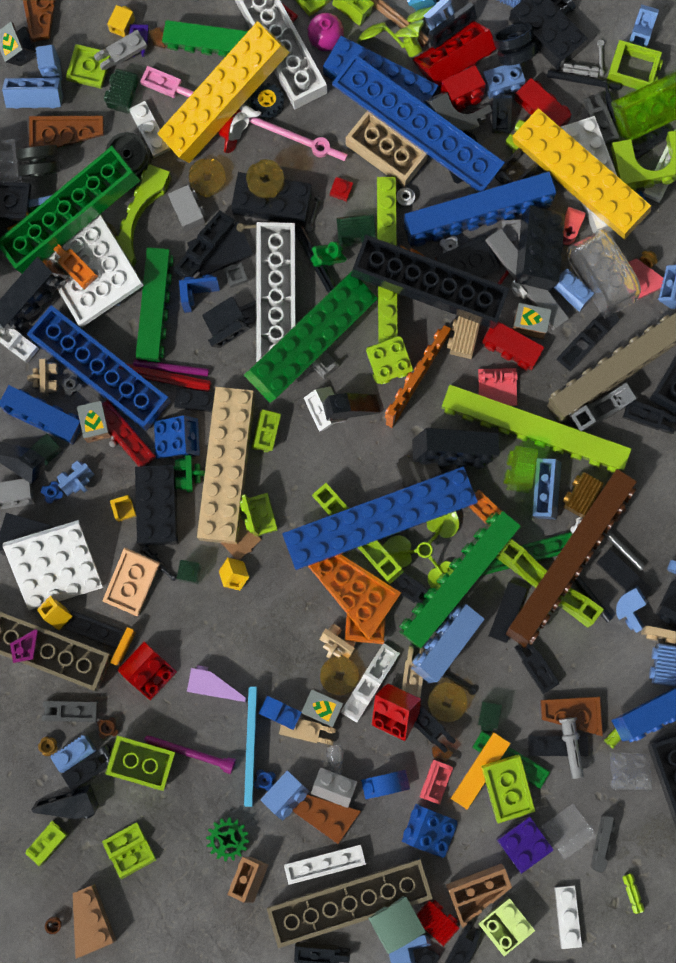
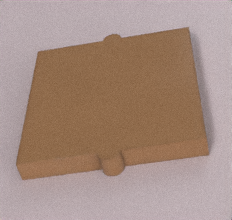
[221,519,261,560]

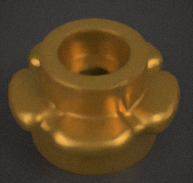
[640,251,658,268]
[38,737,58,756]

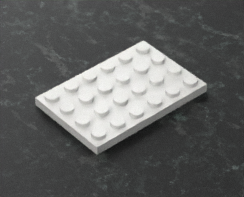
[47,214,144,328]

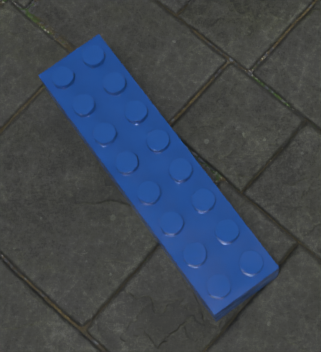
[404,172,556,247]
[27,305,171,431]

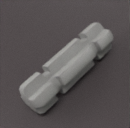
[563,62,599,78]

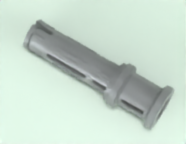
[559,717,584,779]

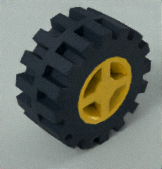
[251,83,284,120]

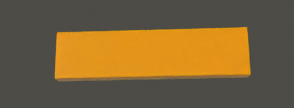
[451,732,511,809]

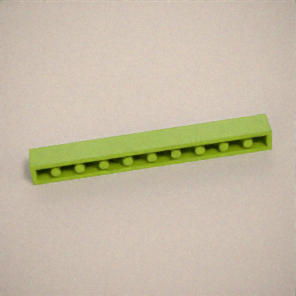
[377,177,398,343]
[442,384,631,473]

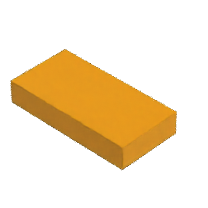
[110,627,136,666]

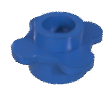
[41,481,63,504]
[254,769,276,791]

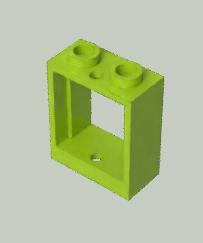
[607,40,663,93]

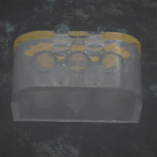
[566,228,641,318]

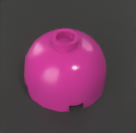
[308,13,344,51]

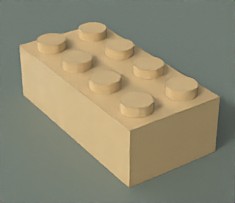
[346,111,428,188]

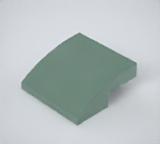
[368,896,425,954]

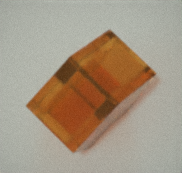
[149,27,166,48]
[431,747,453,763]

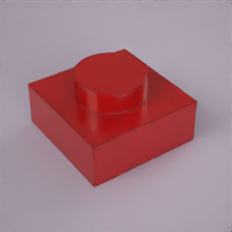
[329,177,353,202]

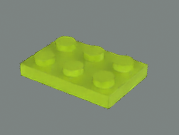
[481,754,535,824]

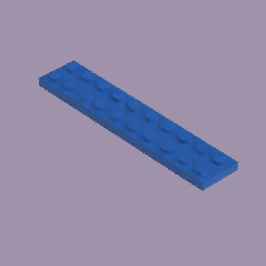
[332,54,505,192]
[282,467,478,570]

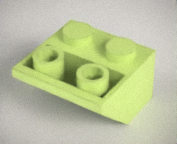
[478,896,535,956]

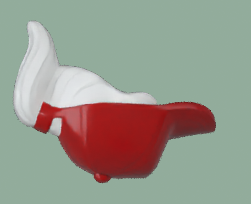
[218,105,261,153]

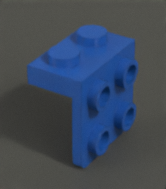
[402,804,458,858]

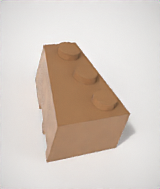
[446,863,512,928]
[73,884,117,959]

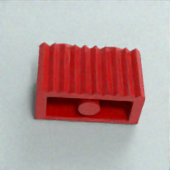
[416,900,460,947]

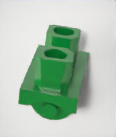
[311,242,347,267]
[175,455,205,493]

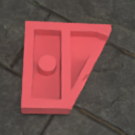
[619,258,664,301]

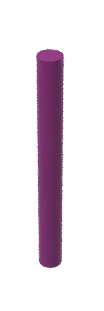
[133,359,209,376]

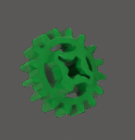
[206,817,249,862]

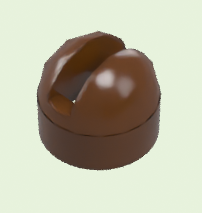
[45,917,61,934]

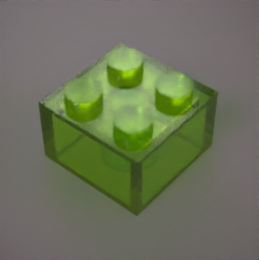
[503,446,538,493]

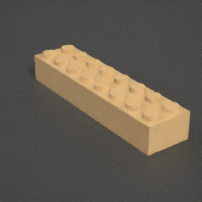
[197,387,256,544]

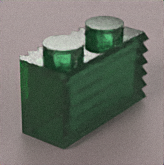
[104,69,139,114]
[336,214,376,246]

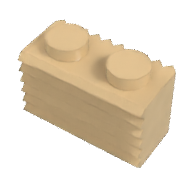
[447,316,480,359]

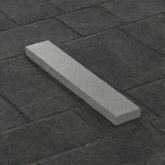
[485,229,569,330]

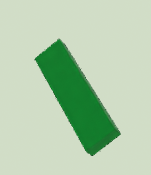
[472,731,550,789]

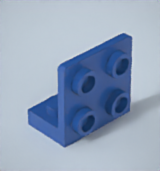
[179,275,220,313]
[154,415,200,459]

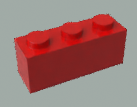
[514,78,572,127]
[482,322,544,371]

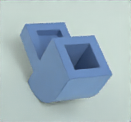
[629,4,659,48]
[616,585,647,633]
[389,934,432,963]

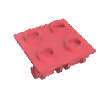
[478,368,517,406]

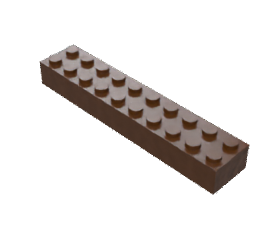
[506,469,637,647]

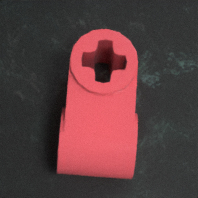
[563,206,586,245]

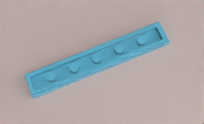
[244,687,258,807]

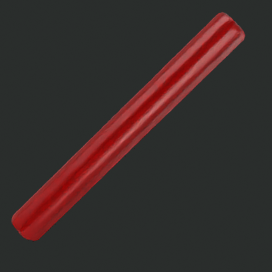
[119,363,211,392]

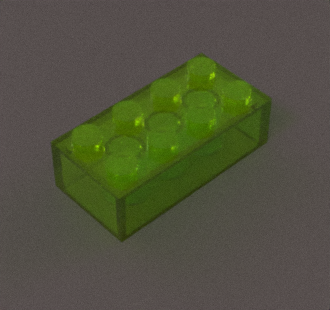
[611,72,676,141]

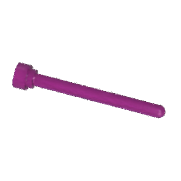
[144,735,236,774]

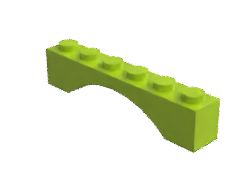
[115,164,172,268]
[312,483,405,584]
[496,539,604,628]

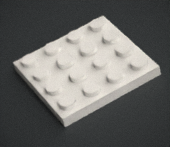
[3,520,103,610]

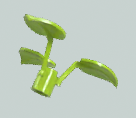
[357,5,435,57]
[383,512,459,588]

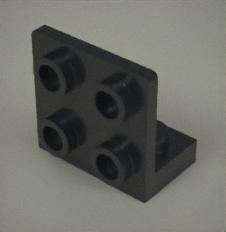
[202,297,251,348]

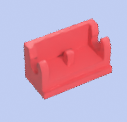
[419,760,453,805]

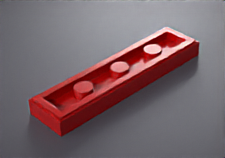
[102,400,156,467]

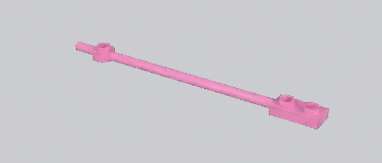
[140,66,348,161]

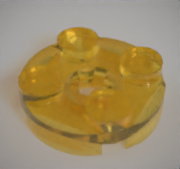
[189,159,226,197]
[246,159,284,198]
[320,656,359,696]
[428,682,467,722]

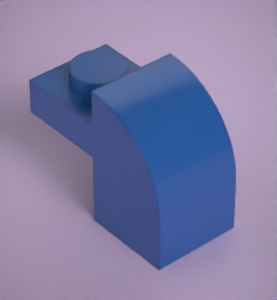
[259,696,302,730]
[361,770,410,799]

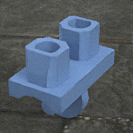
[57,460,95,496]

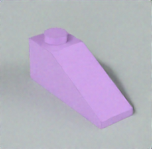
[187,665,247,702]

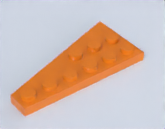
[385,325,451,428]
[308,554,401,641]

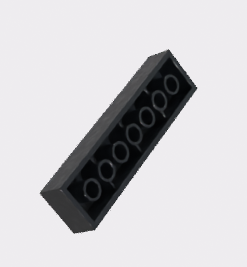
[351,234,509,329]

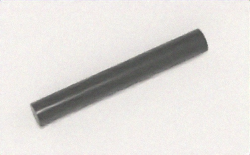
[602,530,646,571]

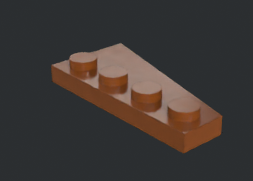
[29,116,104,148]

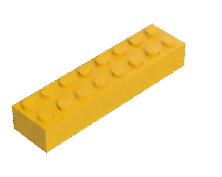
[157,21,290,163]
[512,108,651,240]

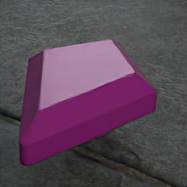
[10,629,38,663]

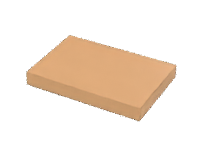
[103,547,160,616]

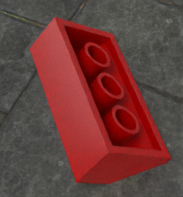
[413,21,496,86]

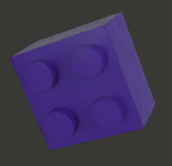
[496,816,553,874]

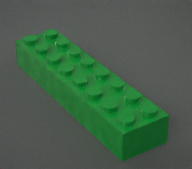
[0,146,141,274]
[244,271,378,403]
[399,511,521,648]

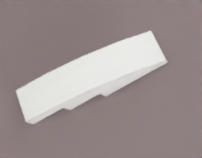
[0,325,39,363]
[340,644,400,723]

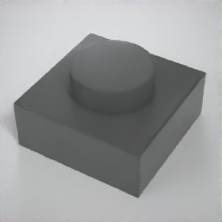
[224,263,248,288]

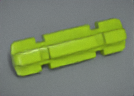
[622,874,645,914]

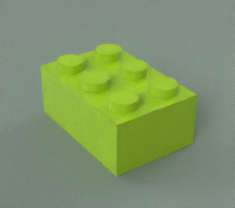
[105,735,175,791]

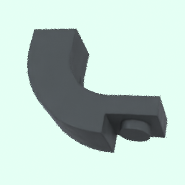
[424,93,492,130]
[571,382,639,431]

